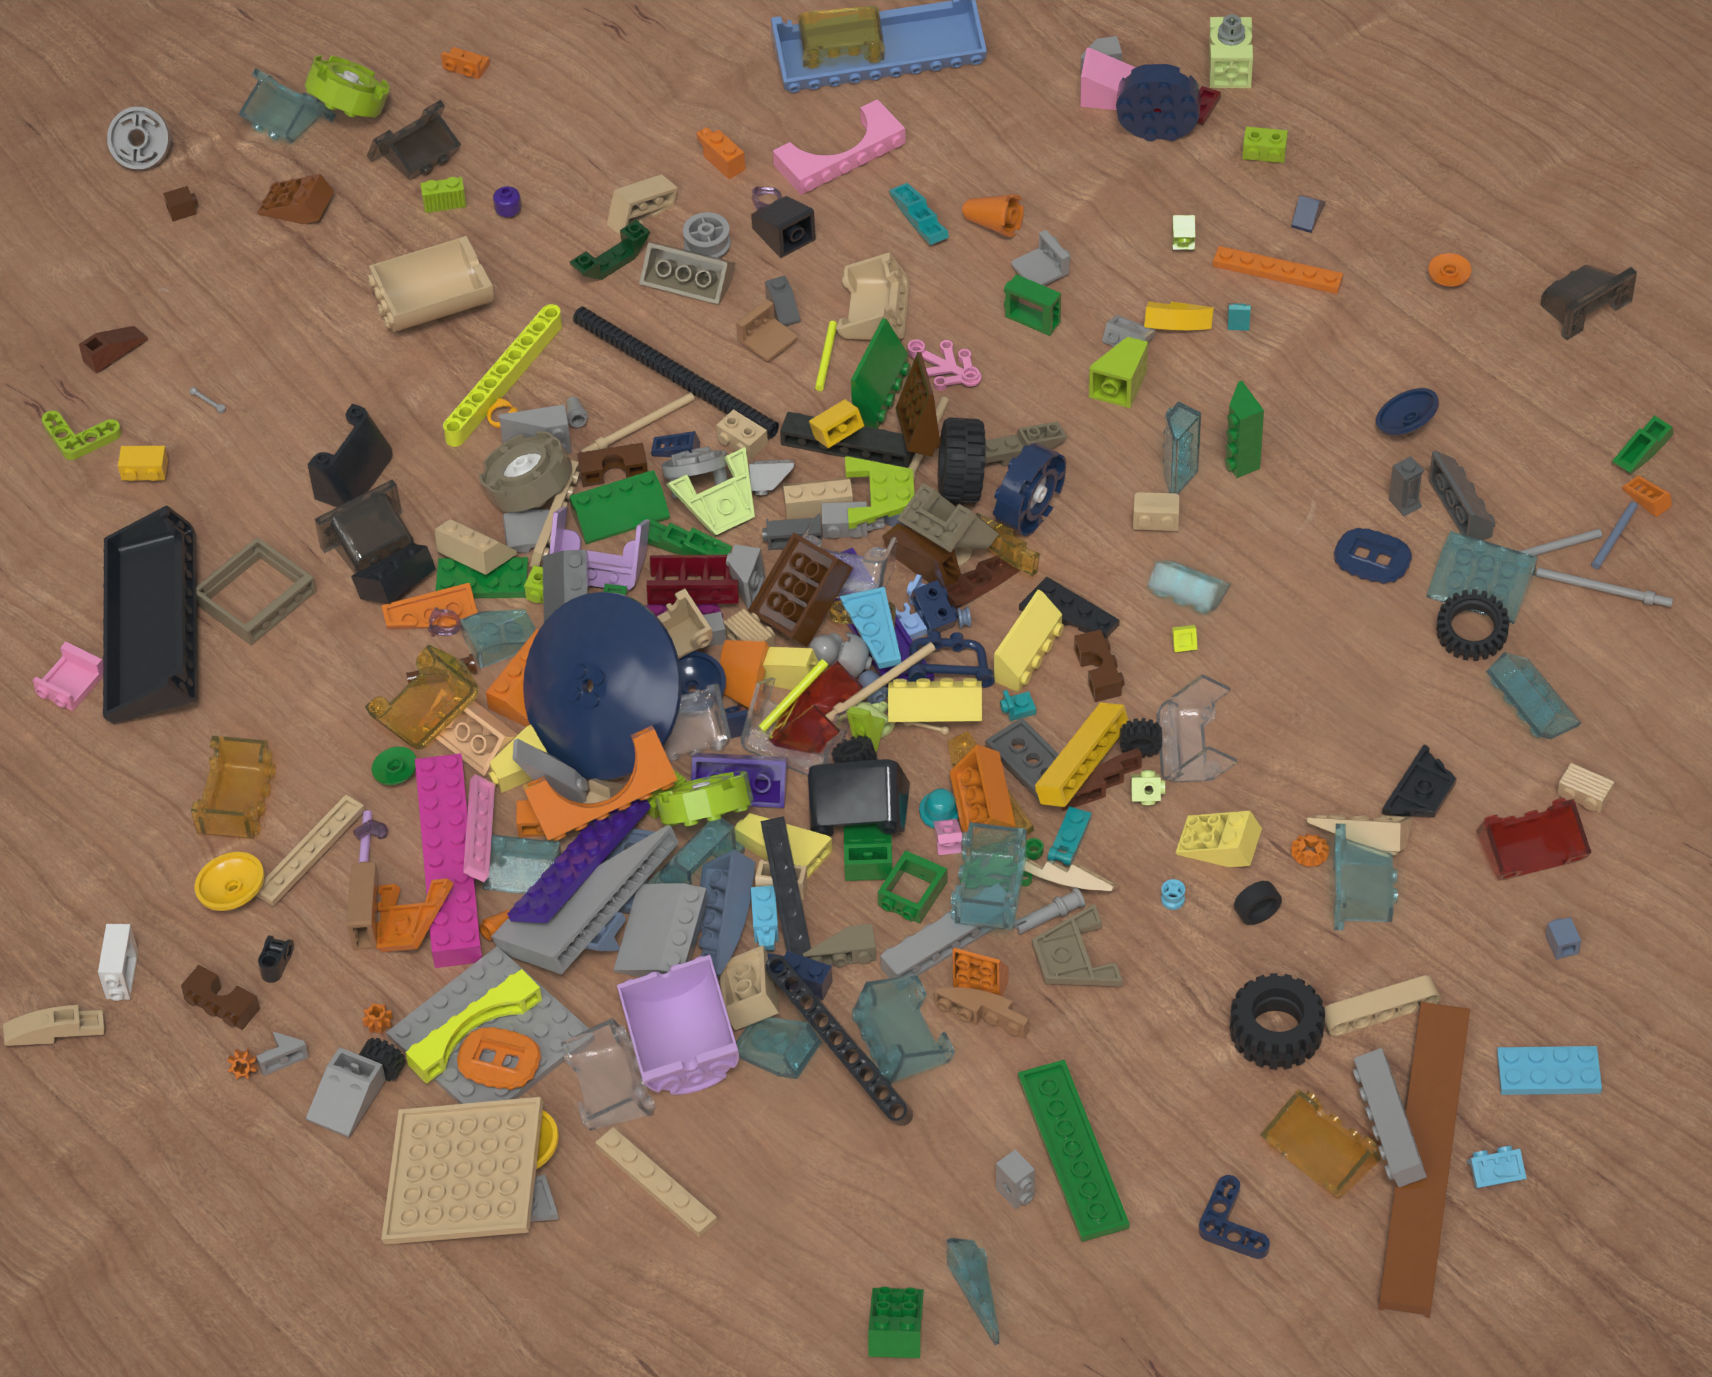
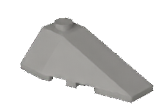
[512,739,588,803]

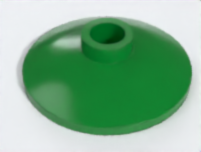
[371,746,417,785]

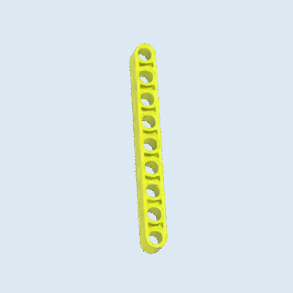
[443,304,562,447]

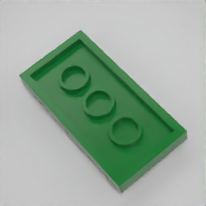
[435,557,529,599]

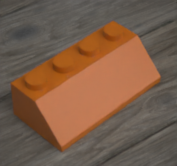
[949,744,1016,847]

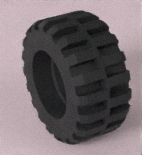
[938,417,986,504]
[1230,973,1325,1070]

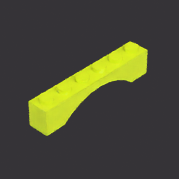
[405,969,542,1084]

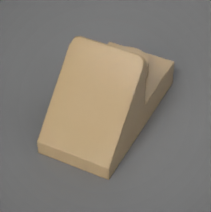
[582,778,623,803]

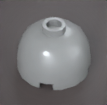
[832,632,873,680]

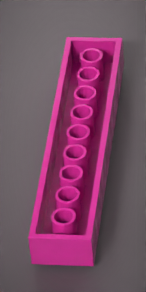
[415,753,483,968]

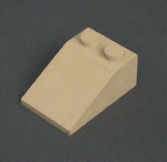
[720,945,779,1030]

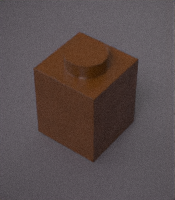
[163,186,198,222]

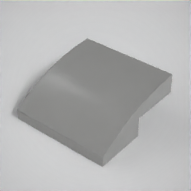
[503,509,550,553]

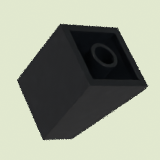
[751,196,816,258]

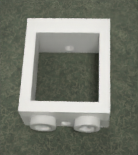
[98,924,138,1001]

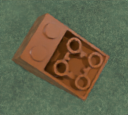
[257,174,334,224]

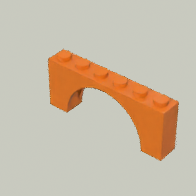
[523,725,678,841]

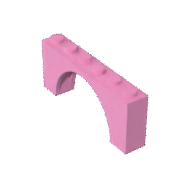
[773,99,906,195]

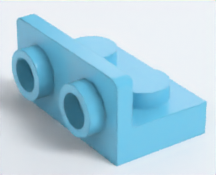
[1467,1146,1527,1189]

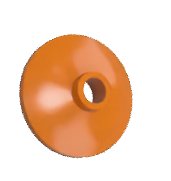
[1428,253,1472,287]

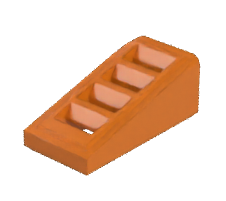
[1622,475,1672,517]

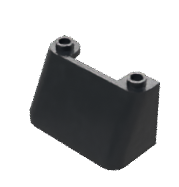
[308,403,393,511]
[808,759,910,837]

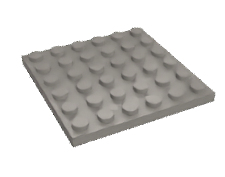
[386,946,594,1104]

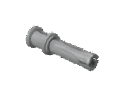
[1013,887,1086,935]

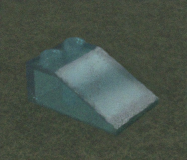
[460,609,536,669]
[736,1017,822,1079]

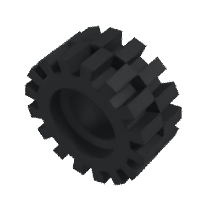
[1120,718,1162,758]
[832,735,878,763]
[359,1038,406,1081]

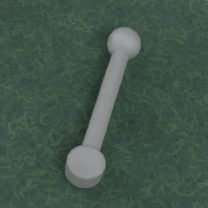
[189,387,226,414]

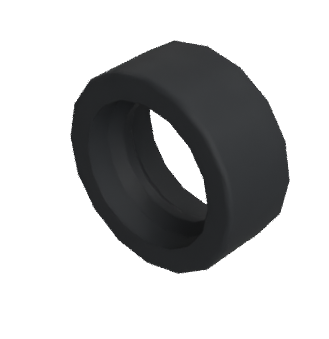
[1234,881,1282,925]

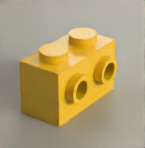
[809,399,864,448]
[118,446,168,481]

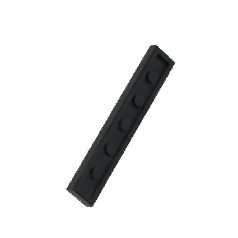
[760,816,811,956]

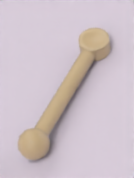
[903,722,950,735]

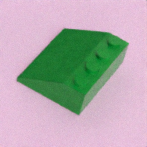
[851,318,911,429]

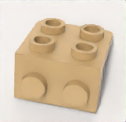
[1133,492,1179,531]

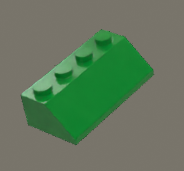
[1225,380,1264,478]
[569,470,670,545]

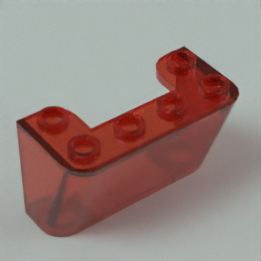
[1476,798,1592,881]

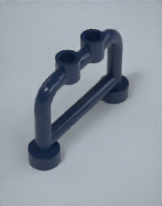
[908,631,995,688]

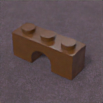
[577,443,648,487]
[1074,629,1125,702]
[181,965,260,1030]

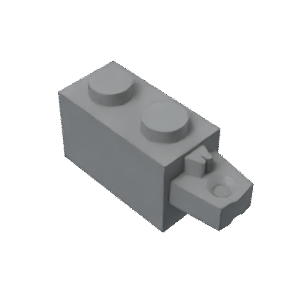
[822,502,884,538]

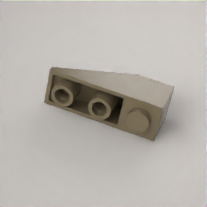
[803,924,876,967]

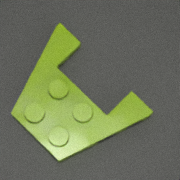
[845,456,914,529]

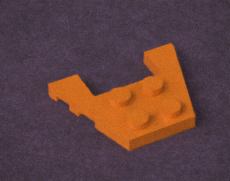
[376,878,454,952]

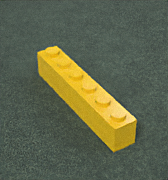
[1035,702,1129,807]

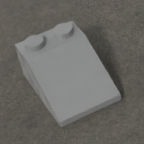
[499,405,572,454]

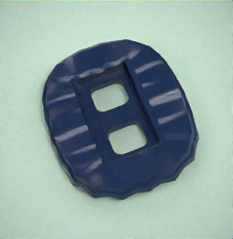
[1334,528,1412,584]

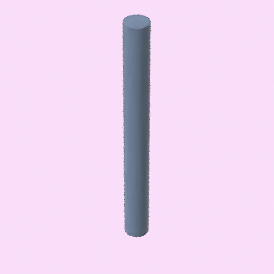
[1591,502,1638,569]

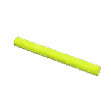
[815,321,837,391]
[758,659,828,732]

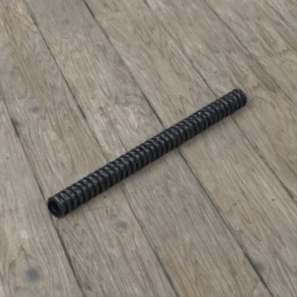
[573,306,779,439]

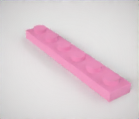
[463,774,495,882]

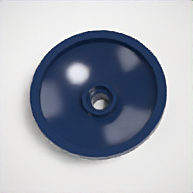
[1376,388,1439,436]
[679,651,726,714]

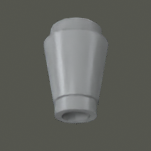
[566,397,588,428]

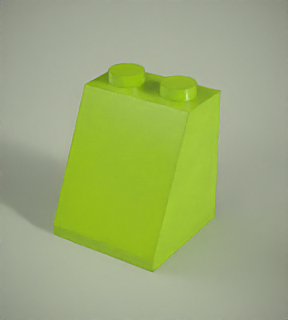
[1089,337,1148,408]

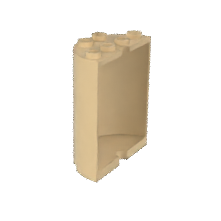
[367,236,494,332]

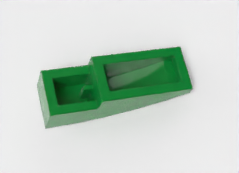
[1612,415,1674,474]

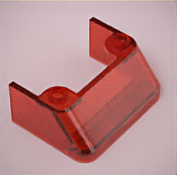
[768,661,863,754]

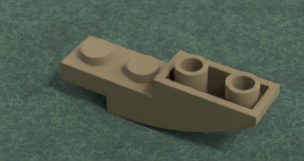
[985,422,1067,466]

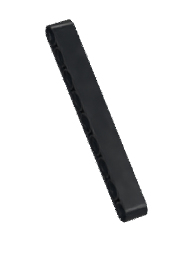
[766,955,913,1126]

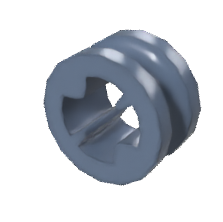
[957,607,971,628]

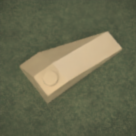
[1307,815,1412,855]

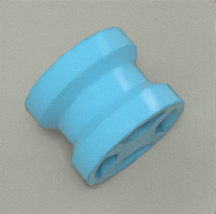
[1161,879,1185,910]

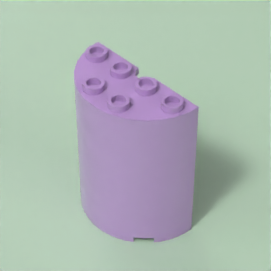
[617,955,739,1095]

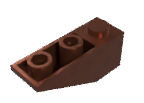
[79,326,148,373]

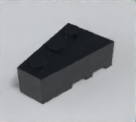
[351,543,436,604]

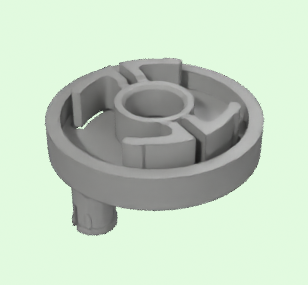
[107,107,173,170]
[661,447,728,498]

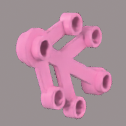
[908,339,981,391]

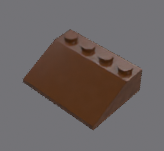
[896,352,941,457]
[748,532,854,647]

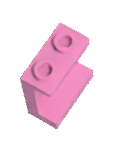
[32,642,103,711]

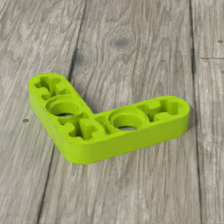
[41,411,122,460]

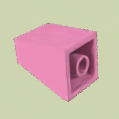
[1080,48,1136,110]

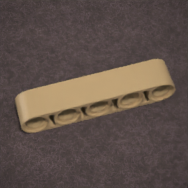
[1324,975,1441,1036]

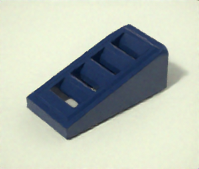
[651,431,700,457]

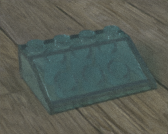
[1426,531,1538,624]

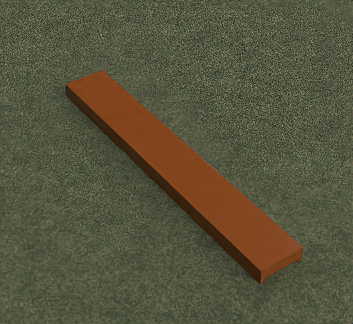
[1378,1002,1470,1318]

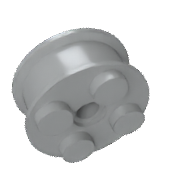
[683,212,731,258]

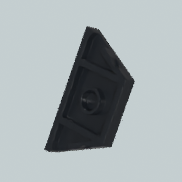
[1382,744,1457,817]

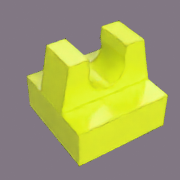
[1172,625,1198,652]

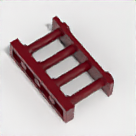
[646,555,739,604]

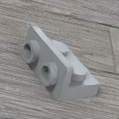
[1102,315,1156,346]

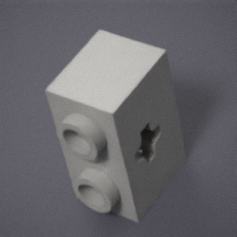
[996,1150,1035,1210]

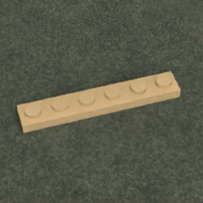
[530,460,580,567]
[255,795,365,906]
[595,1127,717,1238]

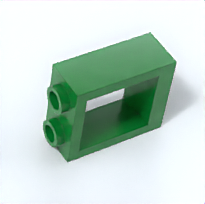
[1004,274,1061,336]
[877,850,948,924]

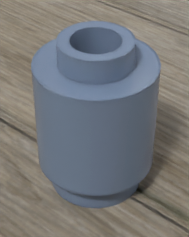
[858,670,888,704]

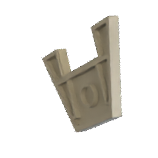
[1032,904,1123,987]

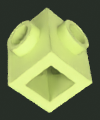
[1131,770,1165,805]

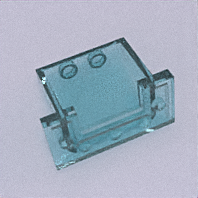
[238,68,336,144]
[646,819,745,885]
[1333,823,1398,931]

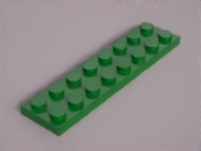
[1018,1059,1130,1242]

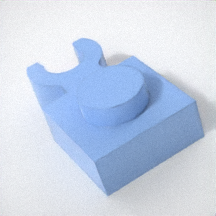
[893,603,927,640]

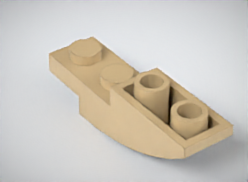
[3,1005,104,1046]

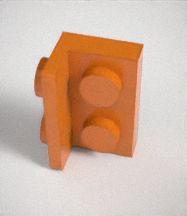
[441,47,490,79]

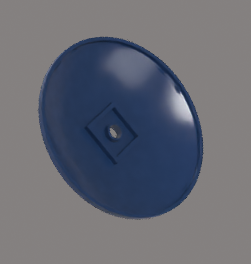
[523,592,682,780]

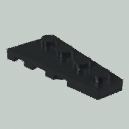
[1019,576,1120,638]

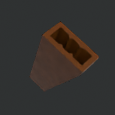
[883,523,961,586]

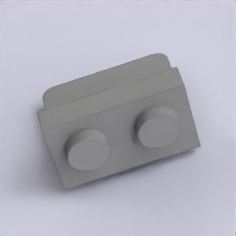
[1012,230,1071,286]

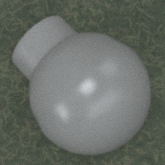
[809,633,843,666]

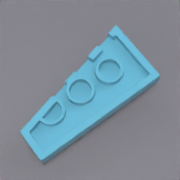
[840,587,901,669]

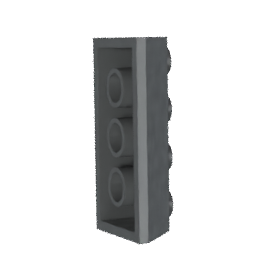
[1429,451,1495,545]
[543,550,589,622]

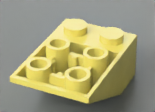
[1176,811,1262,867]

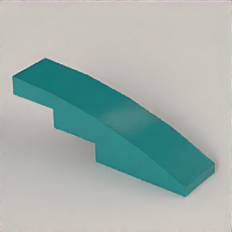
[889,183,949,245]

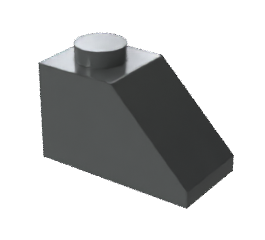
[765,275,801,327]

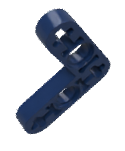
[1199,1175,1270,1259]

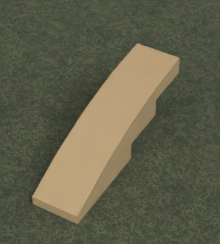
[1018,858,1119,891]

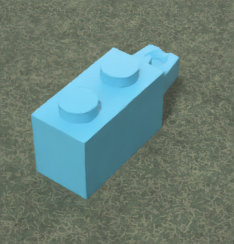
[751,886,779,951]

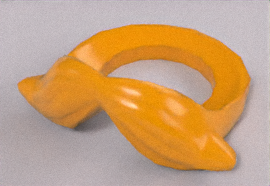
[487,398,519,428]

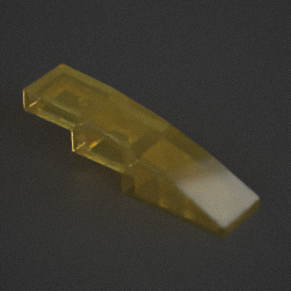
[976,513,1040,576]

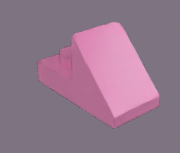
[933,819,962,855]

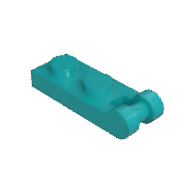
[1047,806,1092,867]

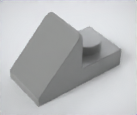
[256,1032,309,1076]

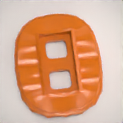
[457,1027,542,1090]

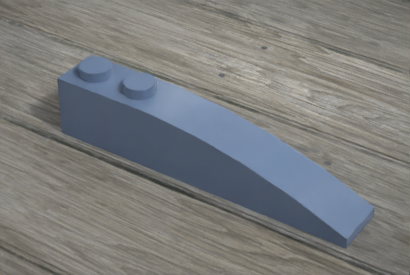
[698,849,756,976]

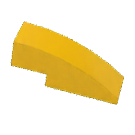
[1144,301,1214,330]

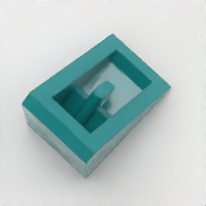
[1228,303,1251,331]

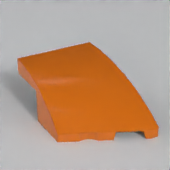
[720,640,769,713]

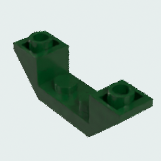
[570,220,650,280]

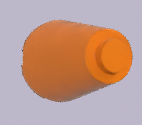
[962,194,1024,237]

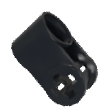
[258,935,294,983]

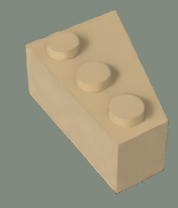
[607,174,678,235]

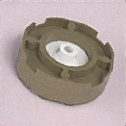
[479,431,572,513]

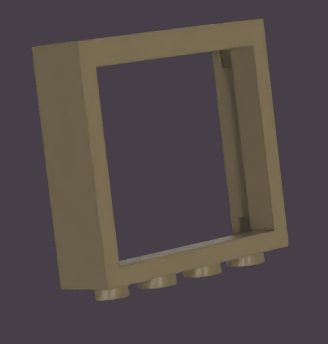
[197,537,317,646]

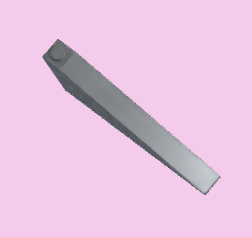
[491,825,679,975]

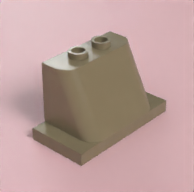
[897,483,998,553]

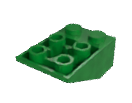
[844,824,893,881]
[868,1287,924,1358]

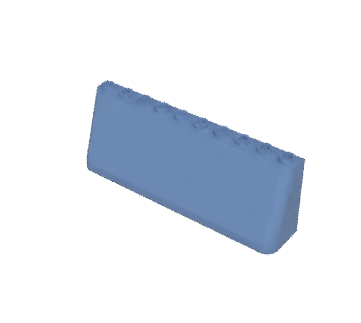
[771,0,987,93]

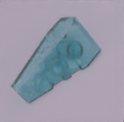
[946,1238,999,1345]

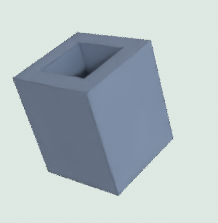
[1545,917,1581,960]

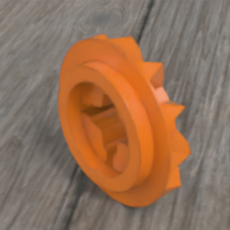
[1291,833,1329,867]

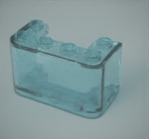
[951,822,1027,931]

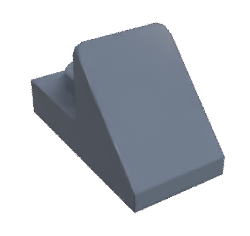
[585,912,626,951]

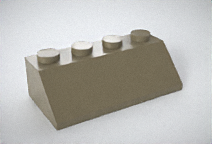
[639,242,736,305]

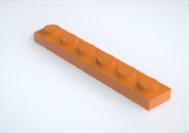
[1213,246,1343,294]

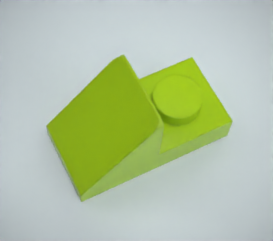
[846,706,885,752]

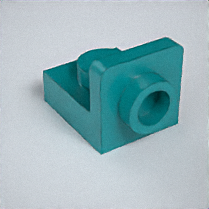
[1000,690,1036,721]

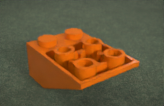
[952,947,1009,997]

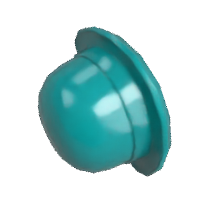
[919,788,959,829]

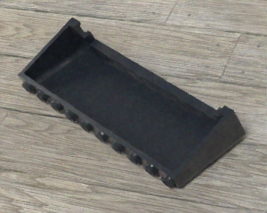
[103,505,198,724]

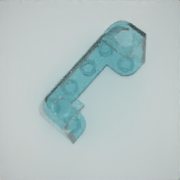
[852,975,955,1083]

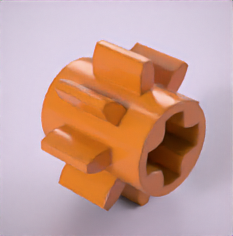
[362,1003,393,1034]
[227,1048,258,1079]

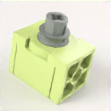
[1209,14,1253,88]

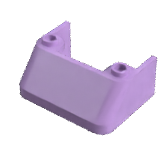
[549,506,650,590]

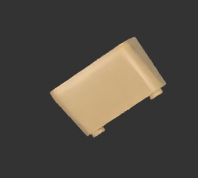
[837,252,909,340]
[657,589,713,659]

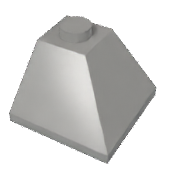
[749,459,795,495]
[726,544,766,609]

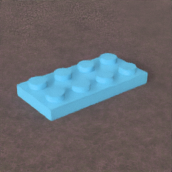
[1497,1046,1602,1095]

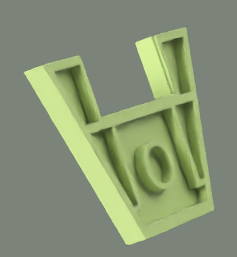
[666,447,755,536]

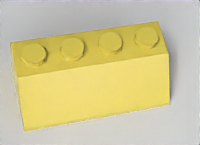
[994,590,1064,692]
[888,678,982,722]

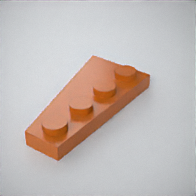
[381,583,481,629]

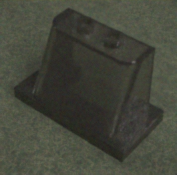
[367,100,461,180]
[1540,265,1637,340]
[315,479,414,574]

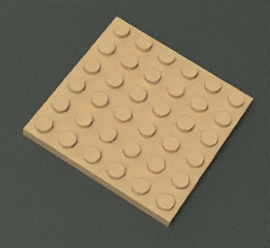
[381,1097,543,1245]

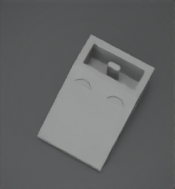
[306,1047,386,1138]

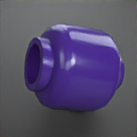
[493,186,521,218]

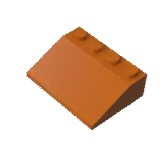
[486,629,539,727]

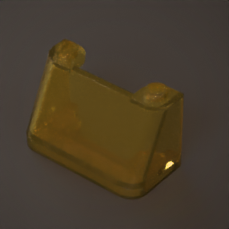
[365,644,478,750]

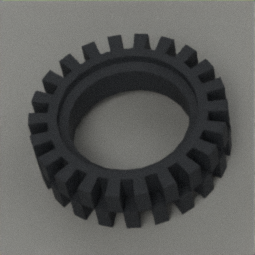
[1436,589,1510,661]

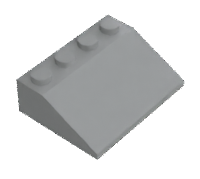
[614,883,708,977]

